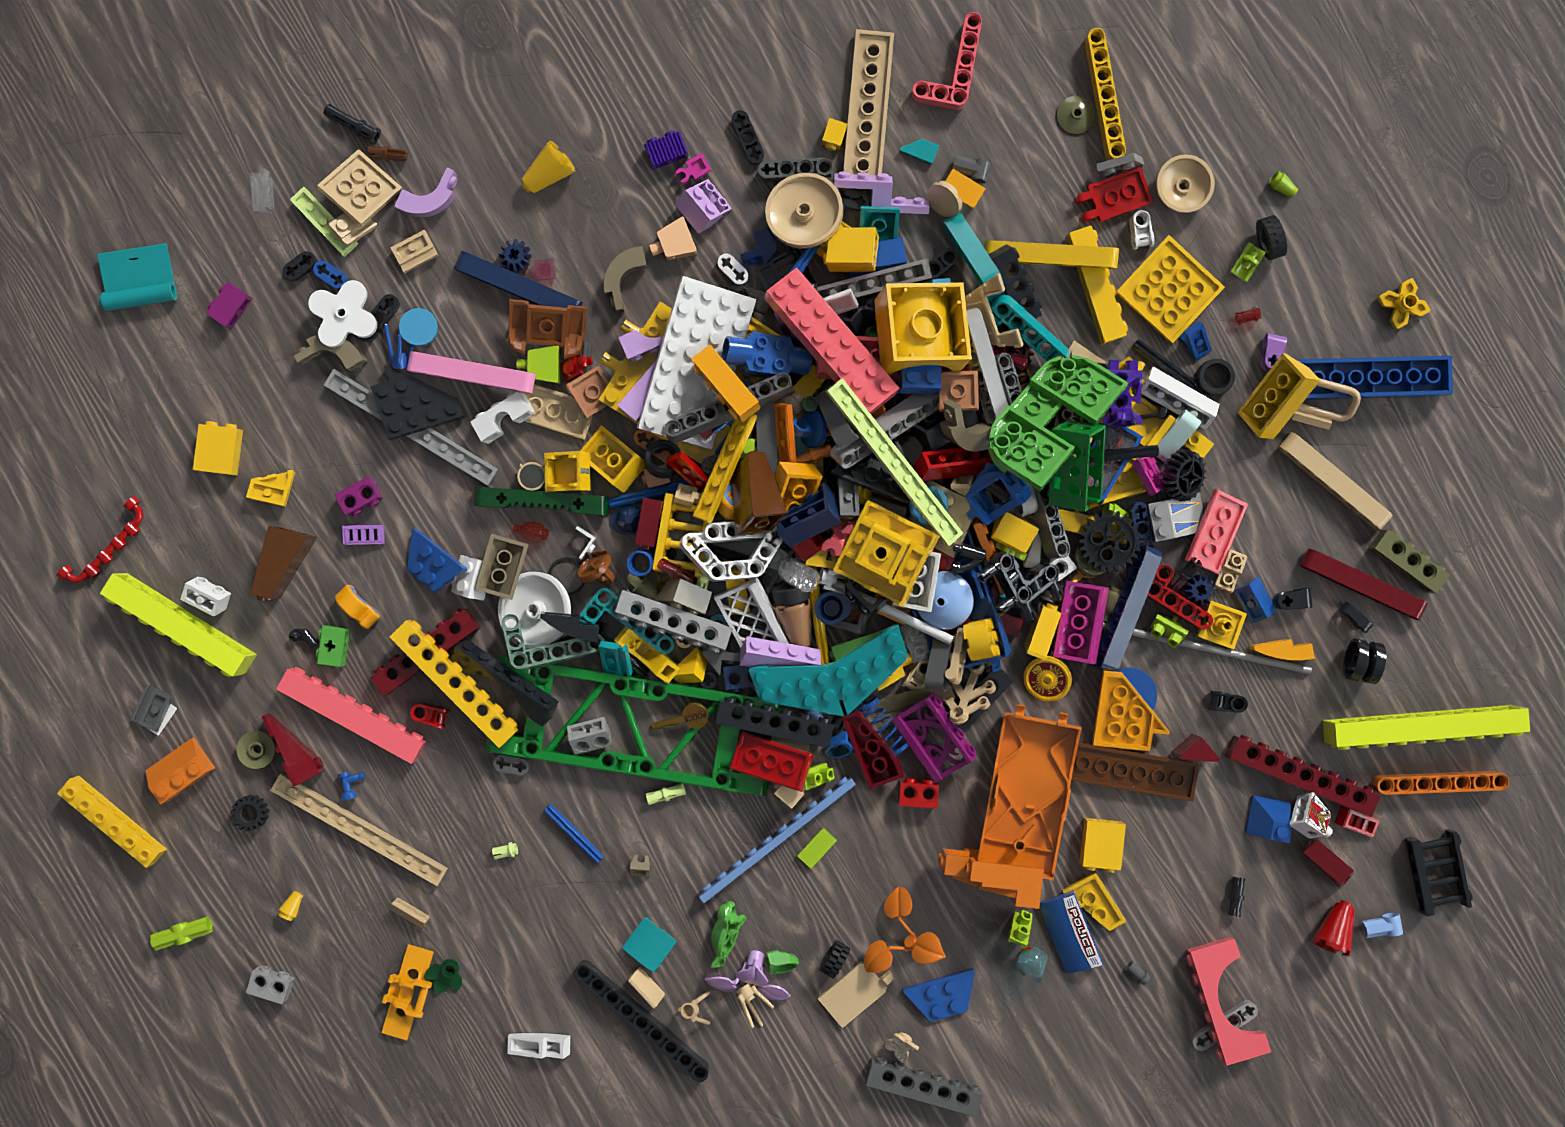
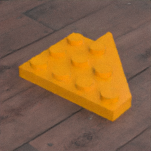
[1092,670,1170,751]

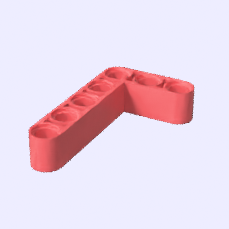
[911,12,982,110]

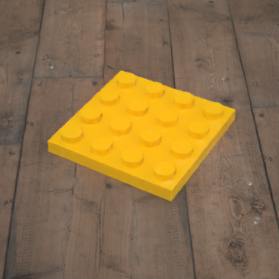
[1116,235,1225,344]

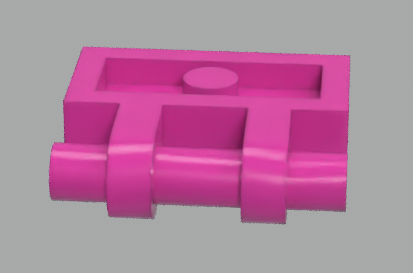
[1132,457,1163,496]

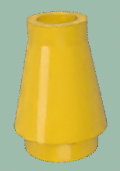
[278,891,304,921]

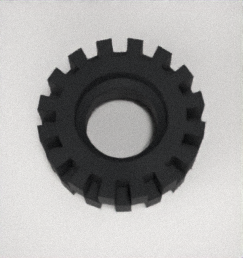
[230,795,269,831]
[820,940,850,979]

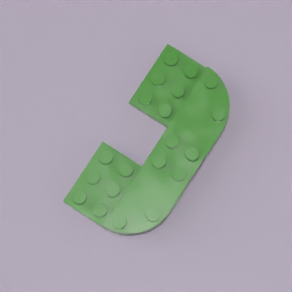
[988,355,1128,491]

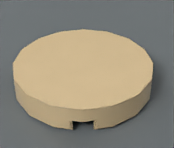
[927,181,963,217]

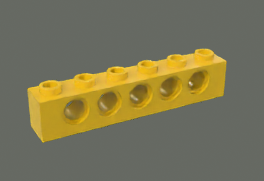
[57,776,167,868]

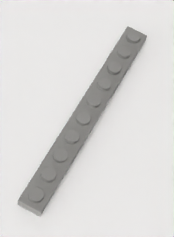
[324,369,499,486]

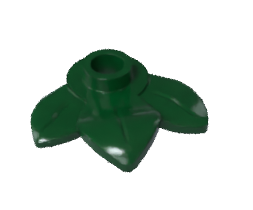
[424,959,462,994]

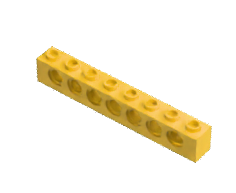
[390,620,519,748]

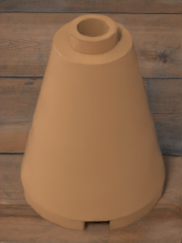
[773,598,811,647]

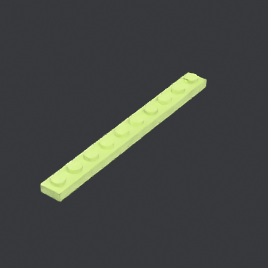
[826,378,963,546]

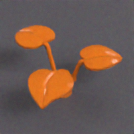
[864,886,946,973]

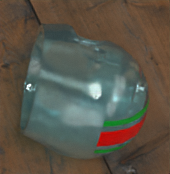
[1016,946,1048,983]

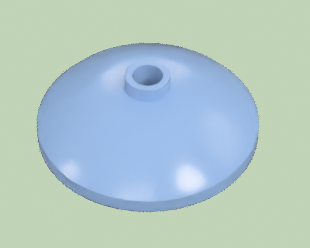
[918,571,974,629]

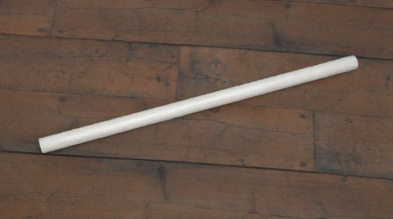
[786,559,954,645]

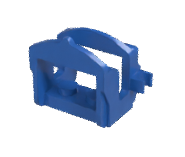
[965,462,1033,525]

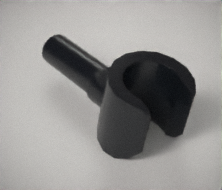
[1140,407,1168,420]

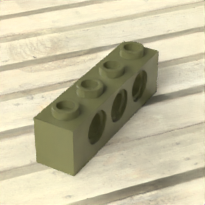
[1368,529,1450,594]

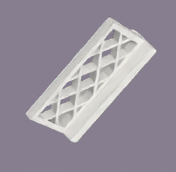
[714,577,789,648]

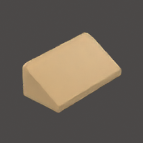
[390,898,430,929]
[628,967,665,1008]

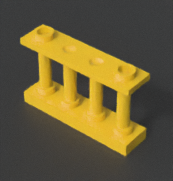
[653,493,715,579]

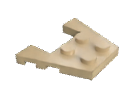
[965,273,1024,348]

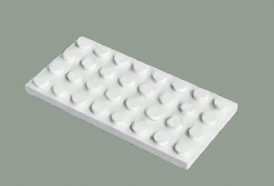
[637,276,756,450]

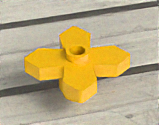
[1377,278,1430,330]

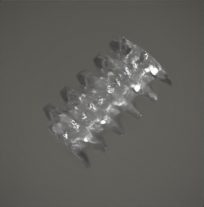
[778,557,820,592]

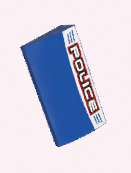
[1039,890,1103,974]

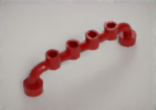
[56,496,144,583]

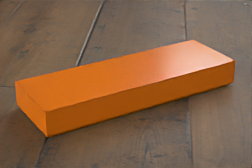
[774,403,797,463]

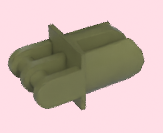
[627,573,658,600]

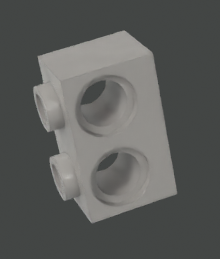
[567,717,612,755]
[246,966,295,1005]

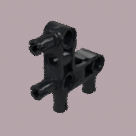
[977,553,1065,622]

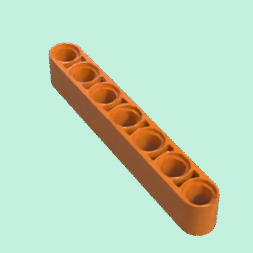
[1371,771,1510,795]

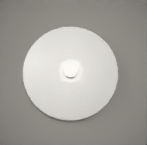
[498,572,571,649]

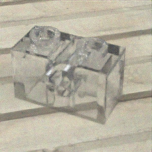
[899,624,930,663]

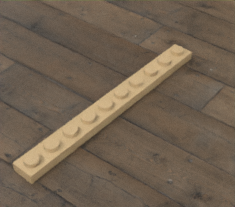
[270,773,448,886]

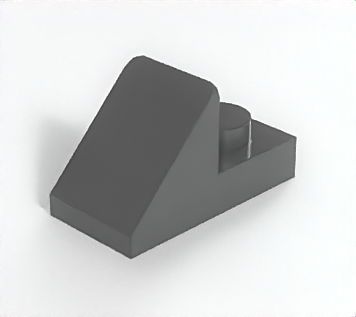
[703,649,740,675]

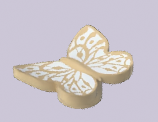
[885,1032,919,1063]

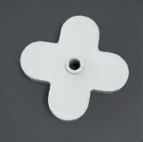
[308,280,377,348]

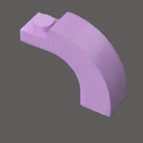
[394,168,458,217]

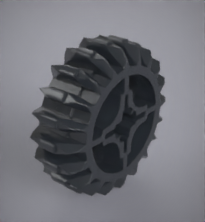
[1160,449,1207,502]

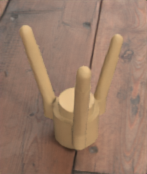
[736,983,774,1028]
[678,991,710,1025]

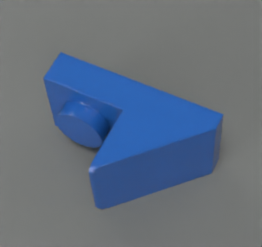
[1180,321,1212,361]

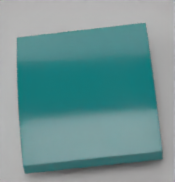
[622,917,678,972]

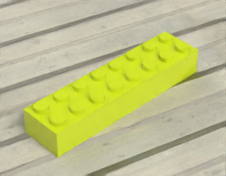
[100,573,257,677]

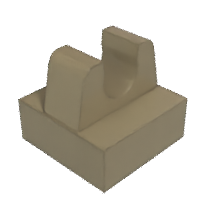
[630,855,650,877]

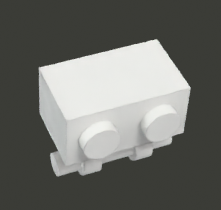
[451,555,486,601]

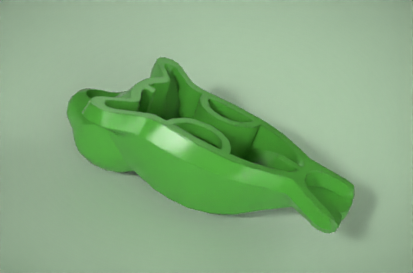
[711,901,746,968]

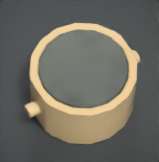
[517,462,545,491]

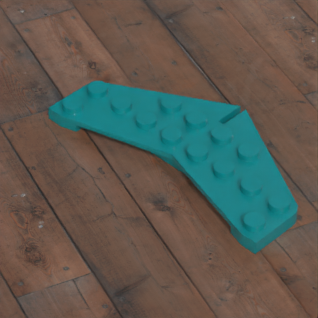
[749,625,907,716]

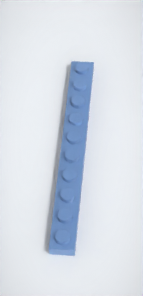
[699,776,856,903]

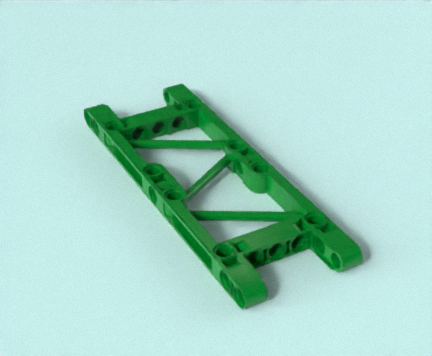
[484,655,781,796]

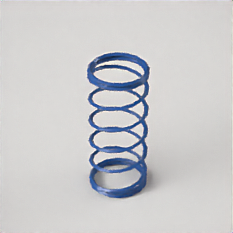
[626,549,655,577]
[858,697,908,755]

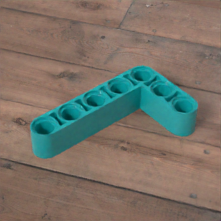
[942,212,1005,306]
[990,295,1070,361]
[580,588,674,654]

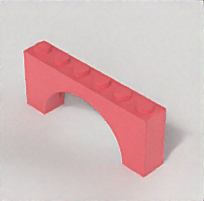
[1186,937,1271,1066]

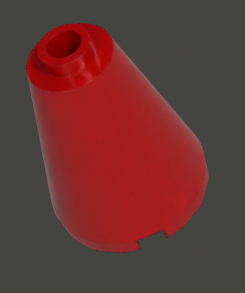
[1312,900,1355,957]

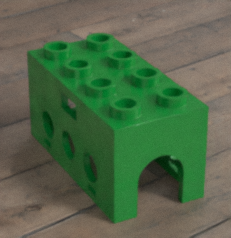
[1047,420,1106,512]

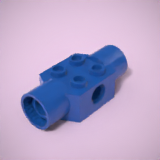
[722,332,812,378]

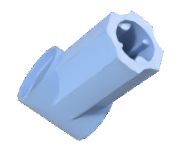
[1361,913,1403,938]

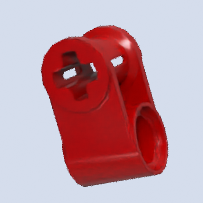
[410,703,450,729]

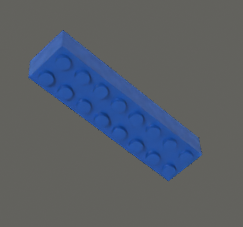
[1297,355,1453,400]

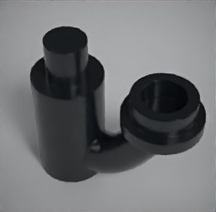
[950,543,986,576]

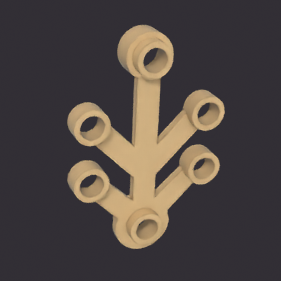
[942,664,996,725]

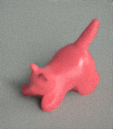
[821,518,858,558]

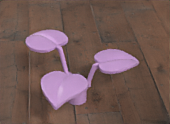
[704,950,791,1000]

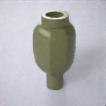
[1104,586,1121,621]

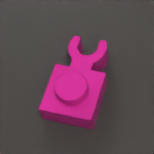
[675,153,712,184]

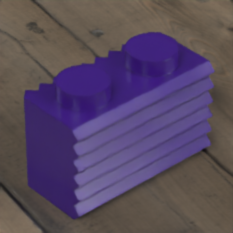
[644,130,689,170]

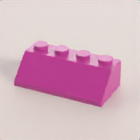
[1053,581,1109,664]

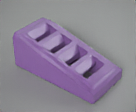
[342,525,385,545]

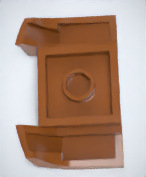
[508,299,587,358]

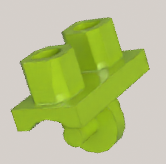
[1230,242,1266,282]
[1150,614,1189,648]
[803,763,834,790]
[1008,910,1032,948]

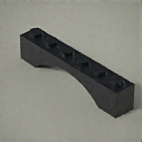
[450,639,559,727]

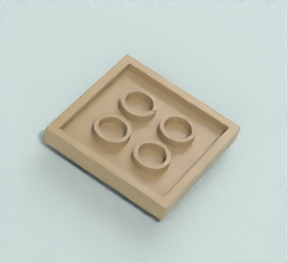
[317,149,402,227]
[908,480,974,558]

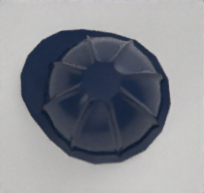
[610,503,641,535]
[814,592,852,624]

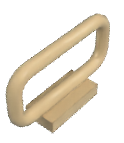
[1291,378,1361,430]

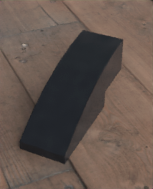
[540,611,599,642]

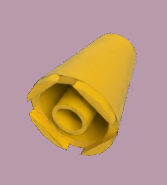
[522,141,575,193]

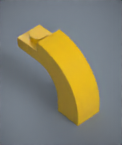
[614,626,680,684]

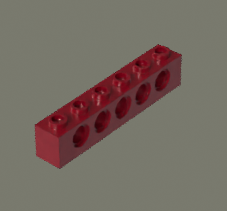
[370,608,480,696]

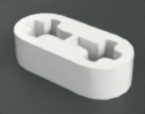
[718,254,748,286]

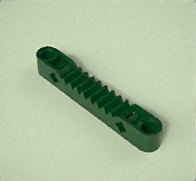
[473,487,609,516]

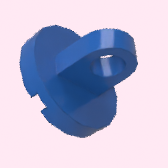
[793,409,828,448]

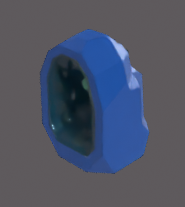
[823,730,854,758]

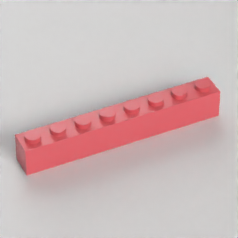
[276,667,426,764]

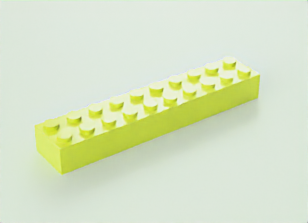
[1322,705,1530,750]

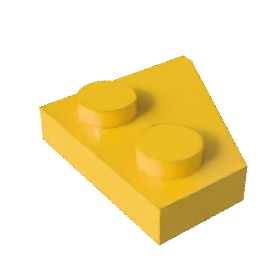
[246,470,295,507]

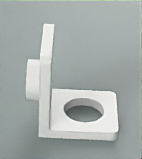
[576,526,597,560]

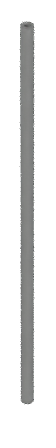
[1059,619,1312,675]

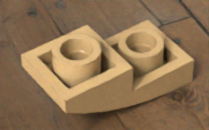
[1213,549,1248,594]

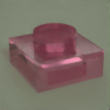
[534,258,556,281]

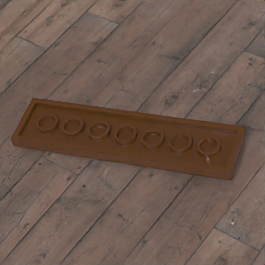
[1071,742,1200,802]

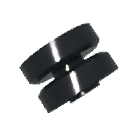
[1343,638,1386,684]

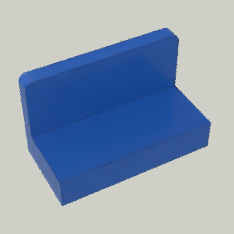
[1234,577,1276,624]

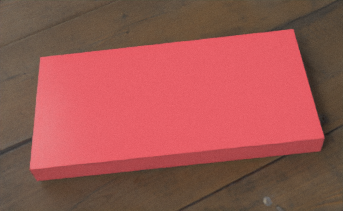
[1185,489,1248,575]

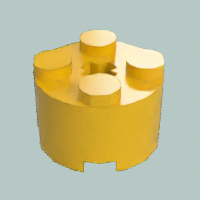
[963,618,1000,661]

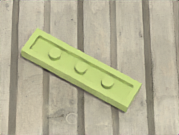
[290,187,358,257]

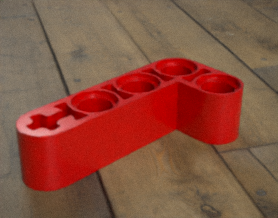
[1147,565,1213,630]

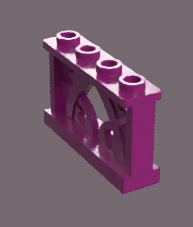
[892,693,977,783]

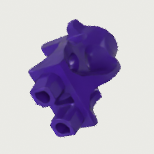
[1103,359,1142,427]

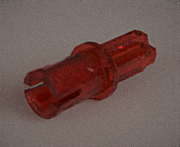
[657,558,694,583]

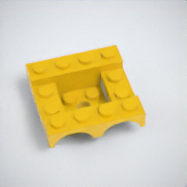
[833,500,940,607]

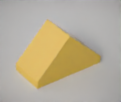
[673,647,707,684]

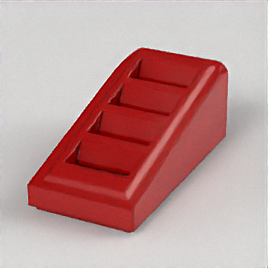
[1335,806,1380,838]

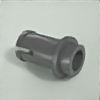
[1125,961,1150,985]

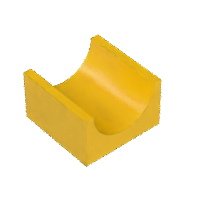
[874,283,972,376]

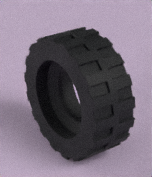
[1256,215,1287,260]

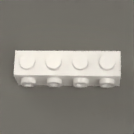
[1141,367,1220,430]

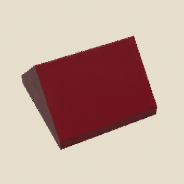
[1171,734,1220,762]

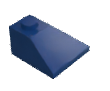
[1245,795,1292,843]

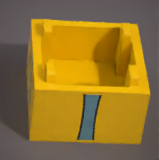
[544,451,590,492]

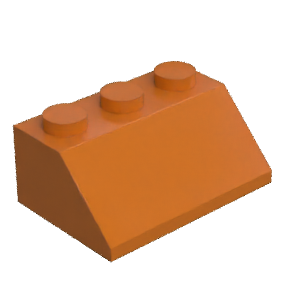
[145,737,215,805]

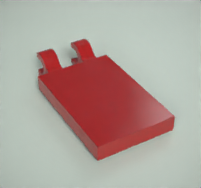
[1075,166,1154,223]

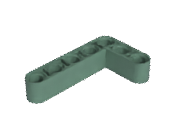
[502,614,604,671]

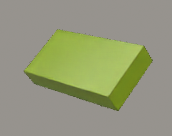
[797,827,837,869]

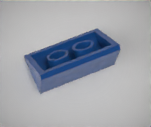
[849,237,907,278]

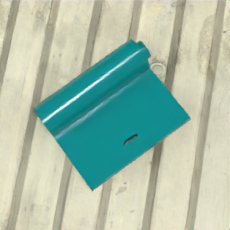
[97,243,177,311]

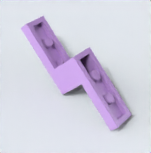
[834,172,929,214]

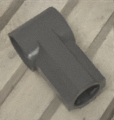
[951,155,992,183]

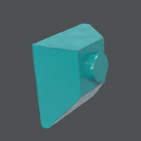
[859,206,900,241]

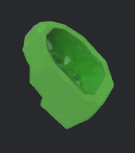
[766,950,799,974]

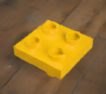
[1196,601,1247,649]

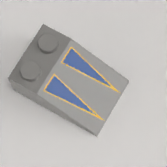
[1146,493,1204,542]

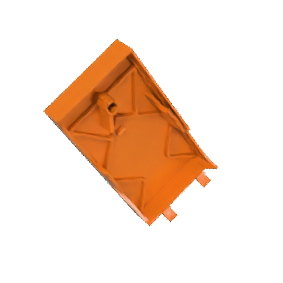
[977,704,1082,881]

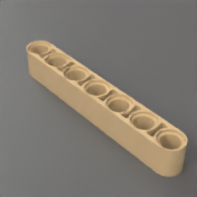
[1278,432,1393,531]

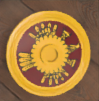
[1023,656,1072,701]

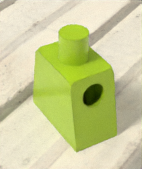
[516,346,561,385]

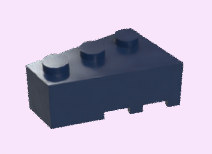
[777,482,841,547]

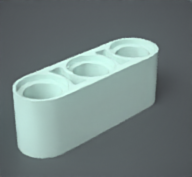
[1156,410,1201,463]

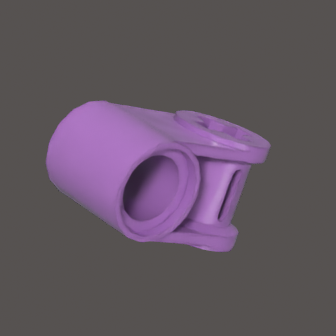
[1260,333,1287,372]

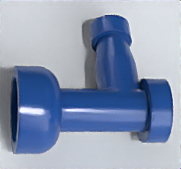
[337,772,365,801]

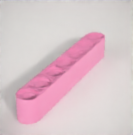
[406,351,536,394]

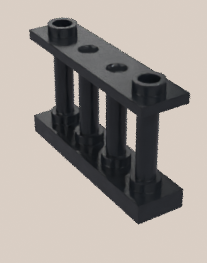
[1405,829,1473,917]

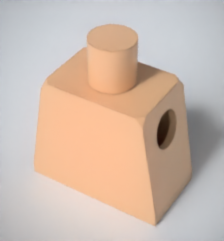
[649,217,698,260]

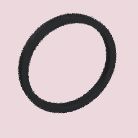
[548,557,585,595]

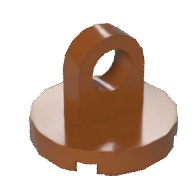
[577,550,615,586]

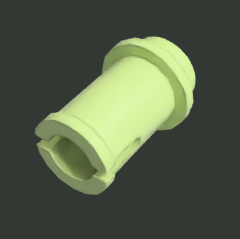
[492,842,518,860]

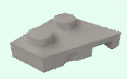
[1096,153,1144,175]

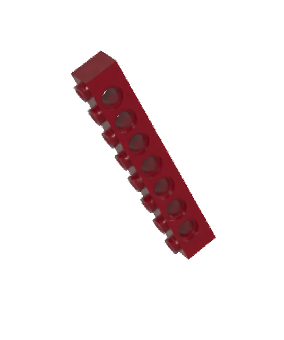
[1225,734,1381,817]

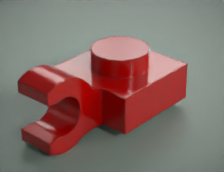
[560,355,593,382]

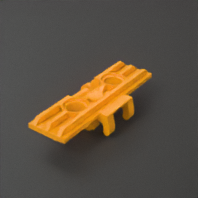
[381,944,434,1040]

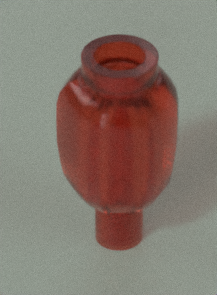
[513,522,549,542]

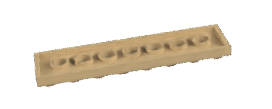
[843,29,894,176]

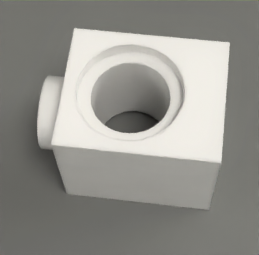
[1046,556,1077,581]

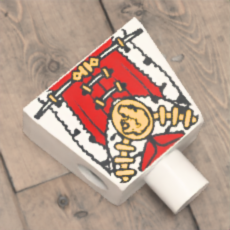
[1290,792,1332,839]

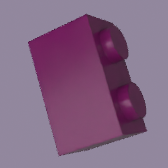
[206,282,253,329]

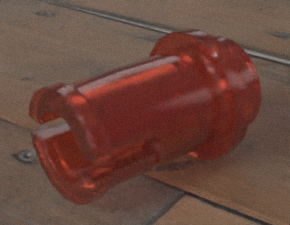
[1235,307,1261,325]

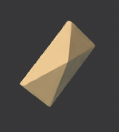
[951,475,975,497]

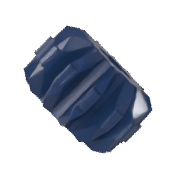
[499,239,532,273]
[1182,574,1216,606]

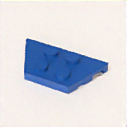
[407,529,467,592]
[903,968,975,1022]

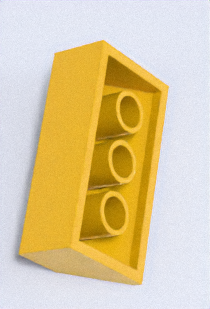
[1237,353,1320,439]

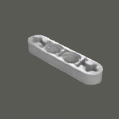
[1191,1000,1258,1051]

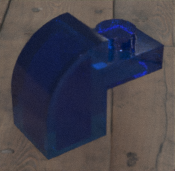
[741,227,776,266]

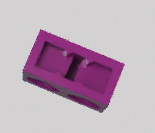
[334,476,384,517]

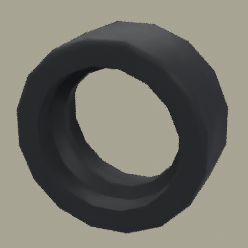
[1196,358,1235,396]
[644,439,681,479]
[772,579,810,606]

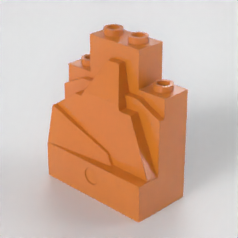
[938,848,1044,909]

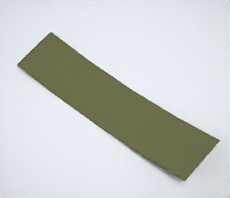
[880,685,955,713]

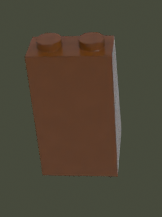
[731,451,788,535]
[250,526,317,602]

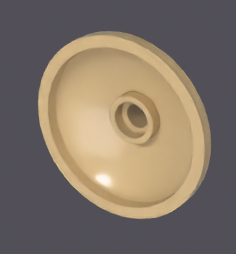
[1156,155,1215,213]

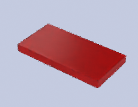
[729,732,814,792]

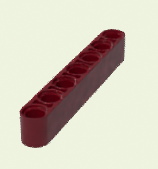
[1300,548,1428,621]

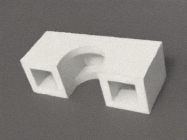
[471,391,535,444]

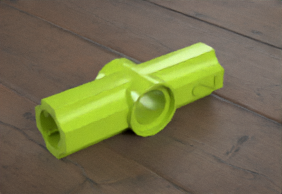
[150,916,213,951]

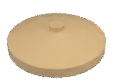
[765,173,843,248]

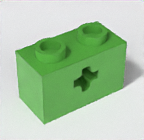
[316,625,350,667]

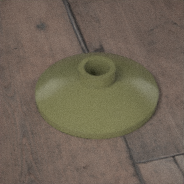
[1057,96,1095,135]
[236,730,276,769]

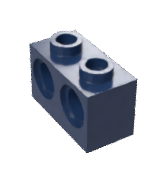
[723,664,756,693]

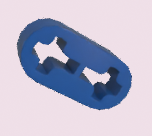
[313,260,349,290]

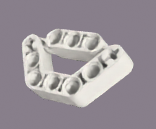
[679,522,783,582]

